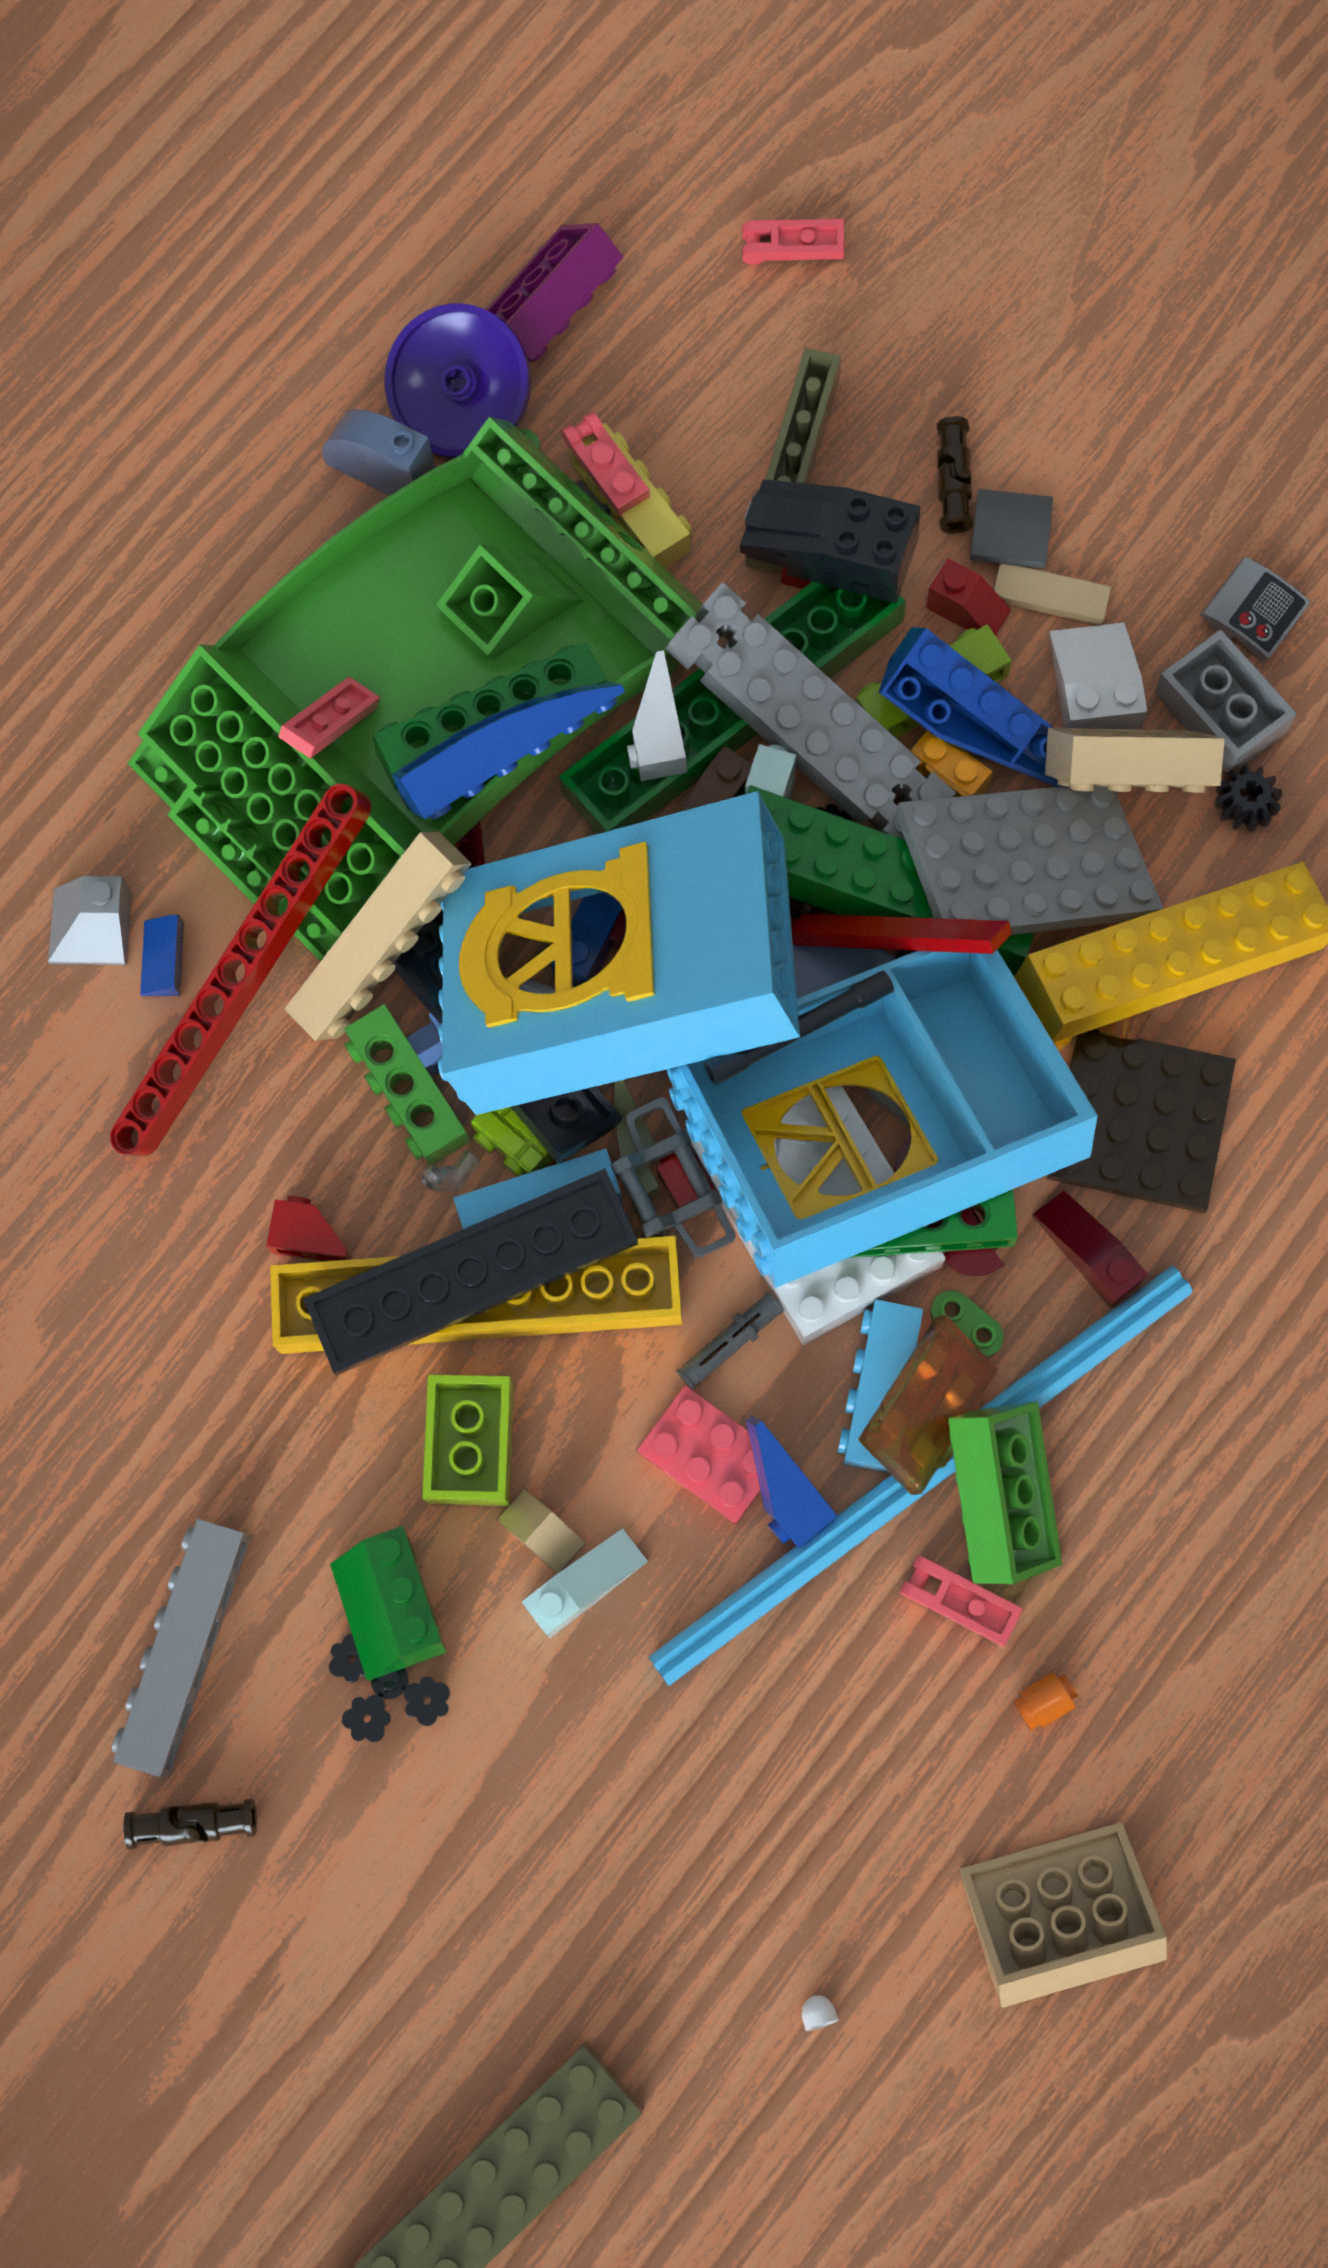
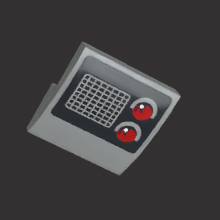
[1200,557,1311,662]

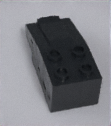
[740,479,920,603]

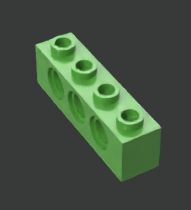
[344,1004,470,1166]

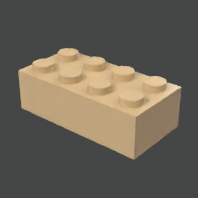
[1045,728,1225,793]

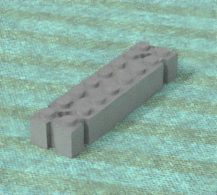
[665,582,956,840]

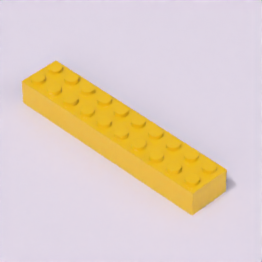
[270,1236,682,1354]

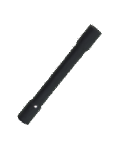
[704,970,894,1085]

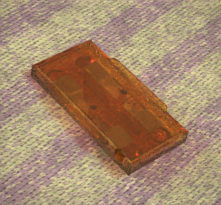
[858,1315,998,1495]

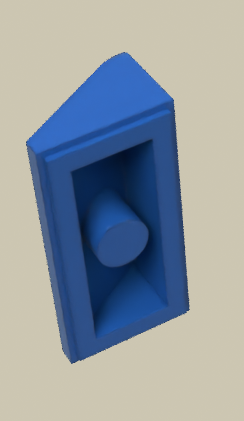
[140,915,184,996]

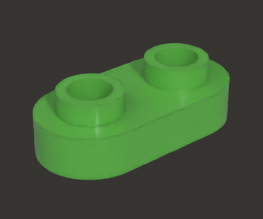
[930,1290,1004,1359]

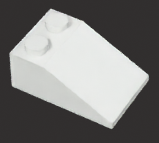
[1049,622,1147,729]

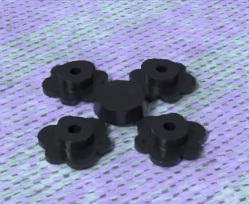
[329,1634,450,1742]

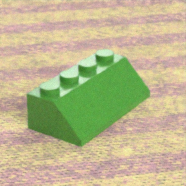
[948,1401,1063,1584]

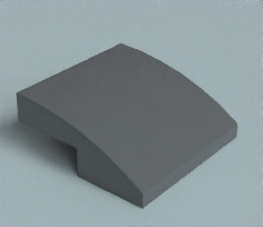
[970,489,1053,569]

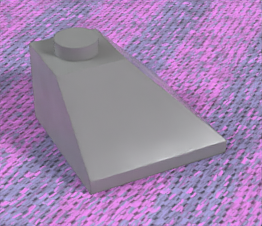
[48,876,132,965]

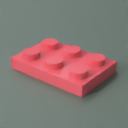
[637,1385,760,1525]

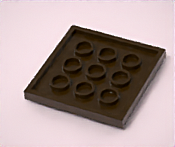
[1047,1029,1236,1214]

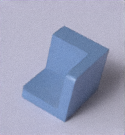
[407,1013,442,1078]

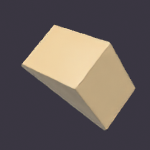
[497,1489,586,1574]

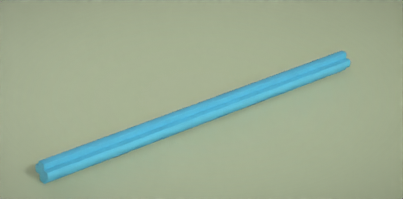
[648,1265,1193,1686]

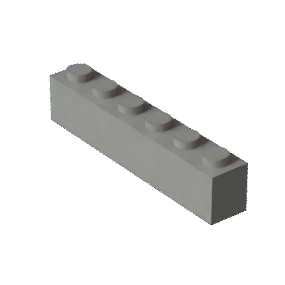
[112,1519,251,1778]

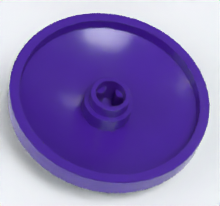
[384,303,532,458]

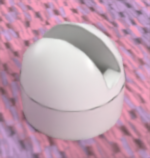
[801,1995,839,2031]

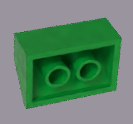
[330,1526,447,1681]

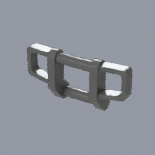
[610,1097,736,1259]

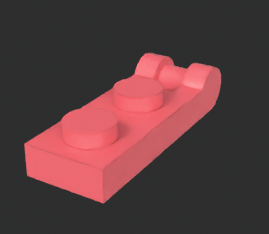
[742,219,844,265]
[561,411,650,516]
[899,1555,1023,1647]

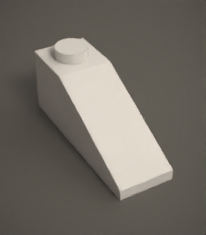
[627,650,687,781]

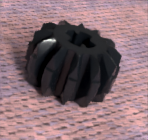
[1214,764,1282,833]

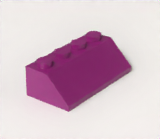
[486,223,624,362]

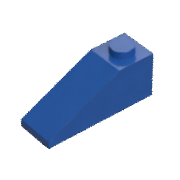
[746,1416,837,1548]

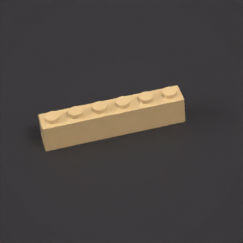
[284,831,471,1041]

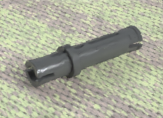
[676,1291,784,1390]

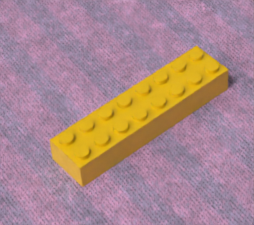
[1015,862,1328,1043]

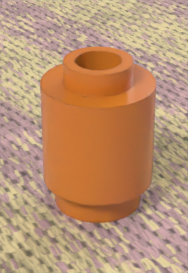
[1012,1671,1078,1731]

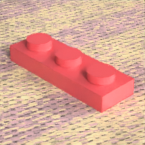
[279,677,380,759]

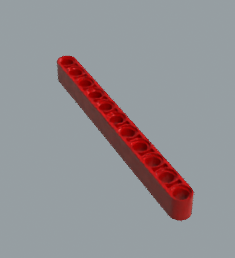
[110,784,371,1156]

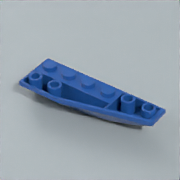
[878,627,1062,787]
[392,682,625,820]

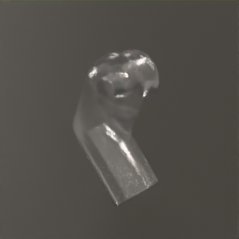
[421,1150,480,1192]

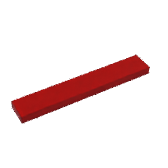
[791,914,1012,954]

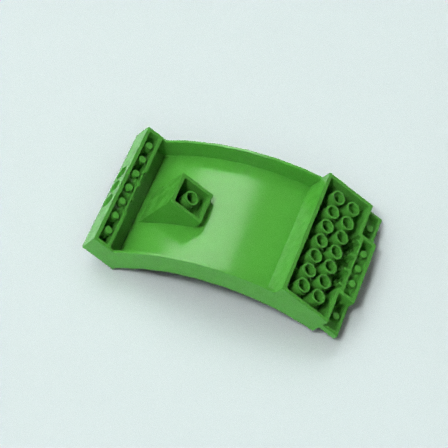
[127,417,703,962]

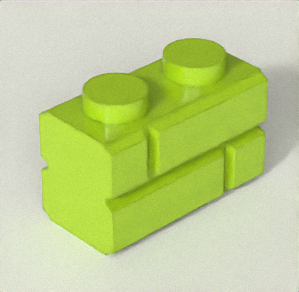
[471,1107,554,1177]

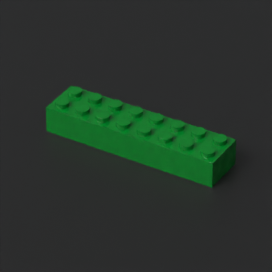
[747,785,1034,976]

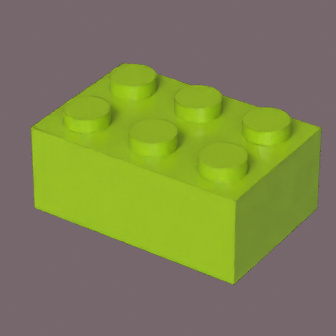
[422,1375,514,1506]

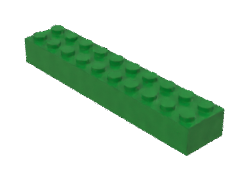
[559,582,906,834]

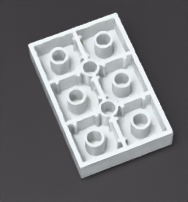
[683,1086,945,1346]

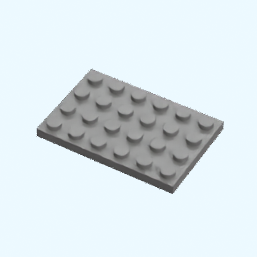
[895,785,1164,935]

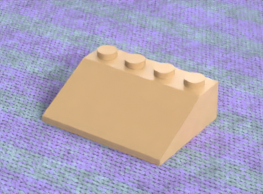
[959,1822,1167,2008]

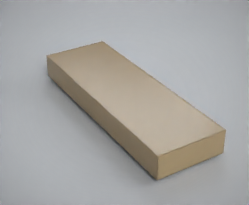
[994,564,1112,625]

